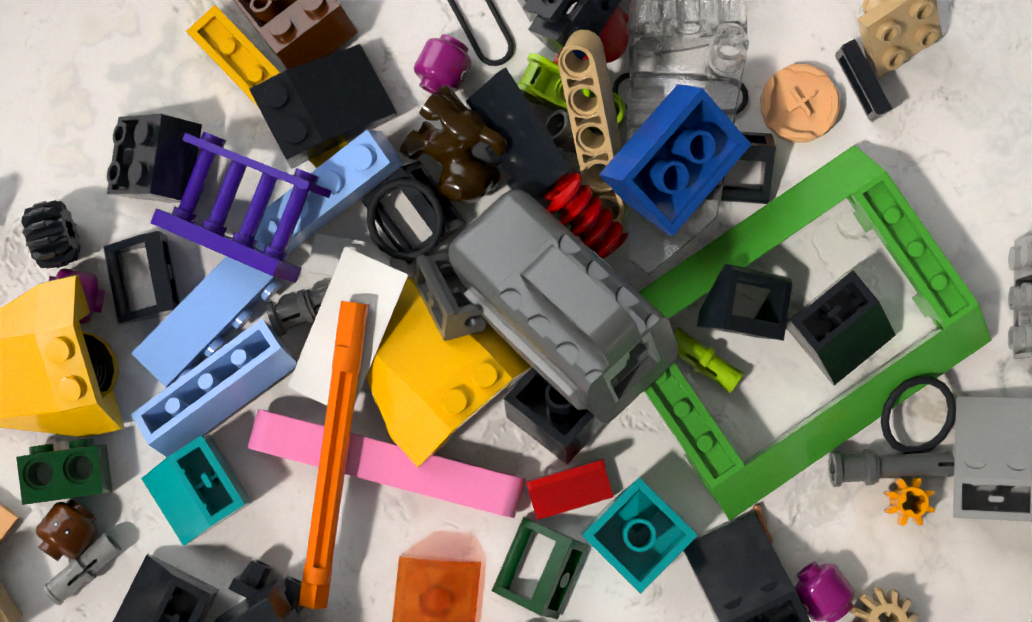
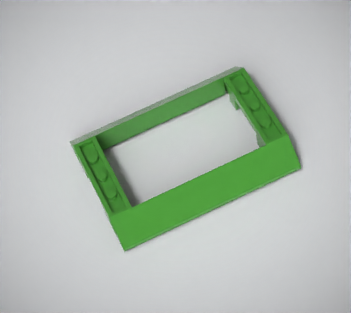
[639,145,992,521]

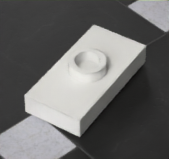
[308,233,394,277]

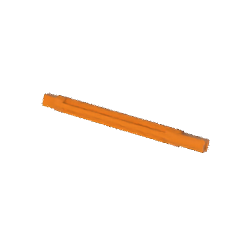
[299,301,369,609]

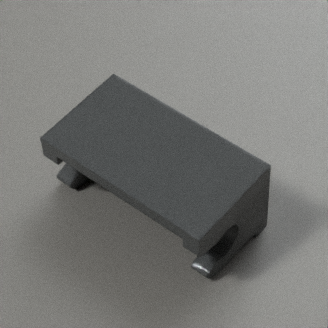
[414,252,486,341]

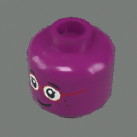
[413,34,472,94]
[795,561,854,622]

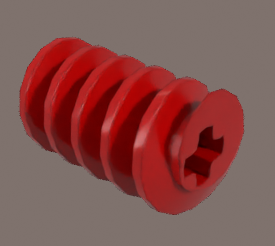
[545,173,628,259]

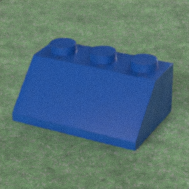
[599,84,752,236]

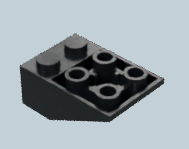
[683,512,810,622]

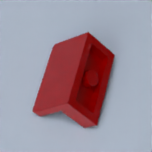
[526,458,614,520]

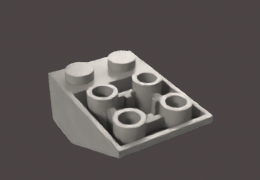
[1008,234,1032,359]
[953,396,1032,522]

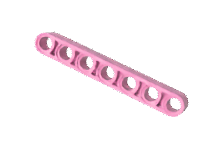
[247,409,525,518]

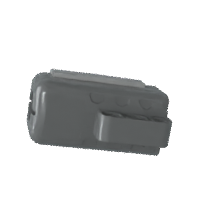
[448,189,678,423]

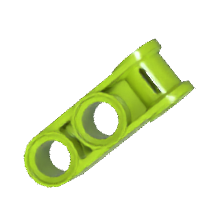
[516,53,626,134]

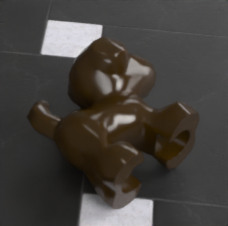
[400,84,507,204]

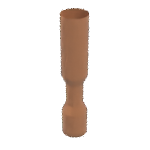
[753,504,773,543]

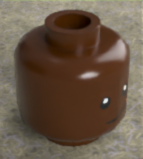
[36,499,97,562]

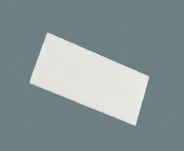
[288,247,408,405]

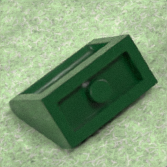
[491,517,589,620]

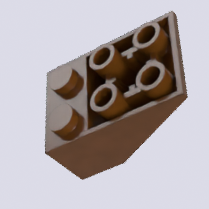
[233,0,358,69]

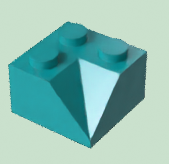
[580,477,698,594]

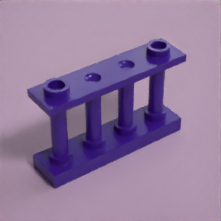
[150,132,332,283]

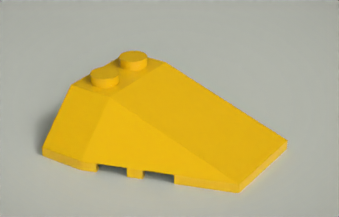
[0,274,124,437]
[366,277,532,468]

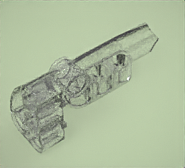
[627,0,749,275]

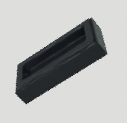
[835,39,892,122]

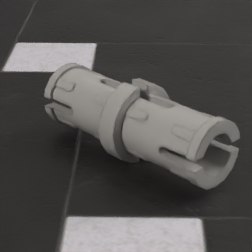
[43,532,122,605]

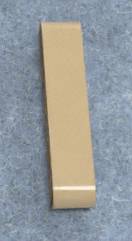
[558,30,629,223]

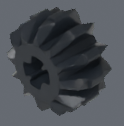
[21,200,81,269]

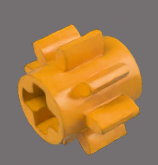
[883,478,935,526]

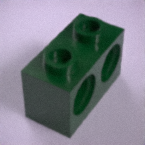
[16,438,112,505]

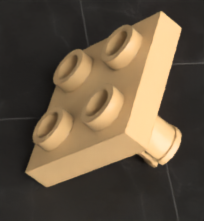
[857,0,942,79]

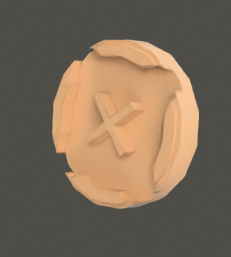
[760,64,840,143]

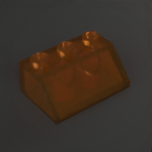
[392,553,481,622]

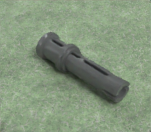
[266,285,329,336]
[828,449,955,487]

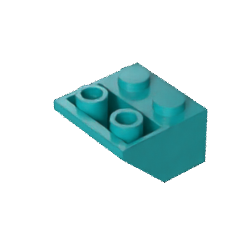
[141,435,252,546]

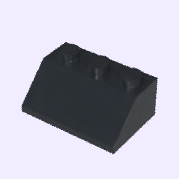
[465,67,571,201]

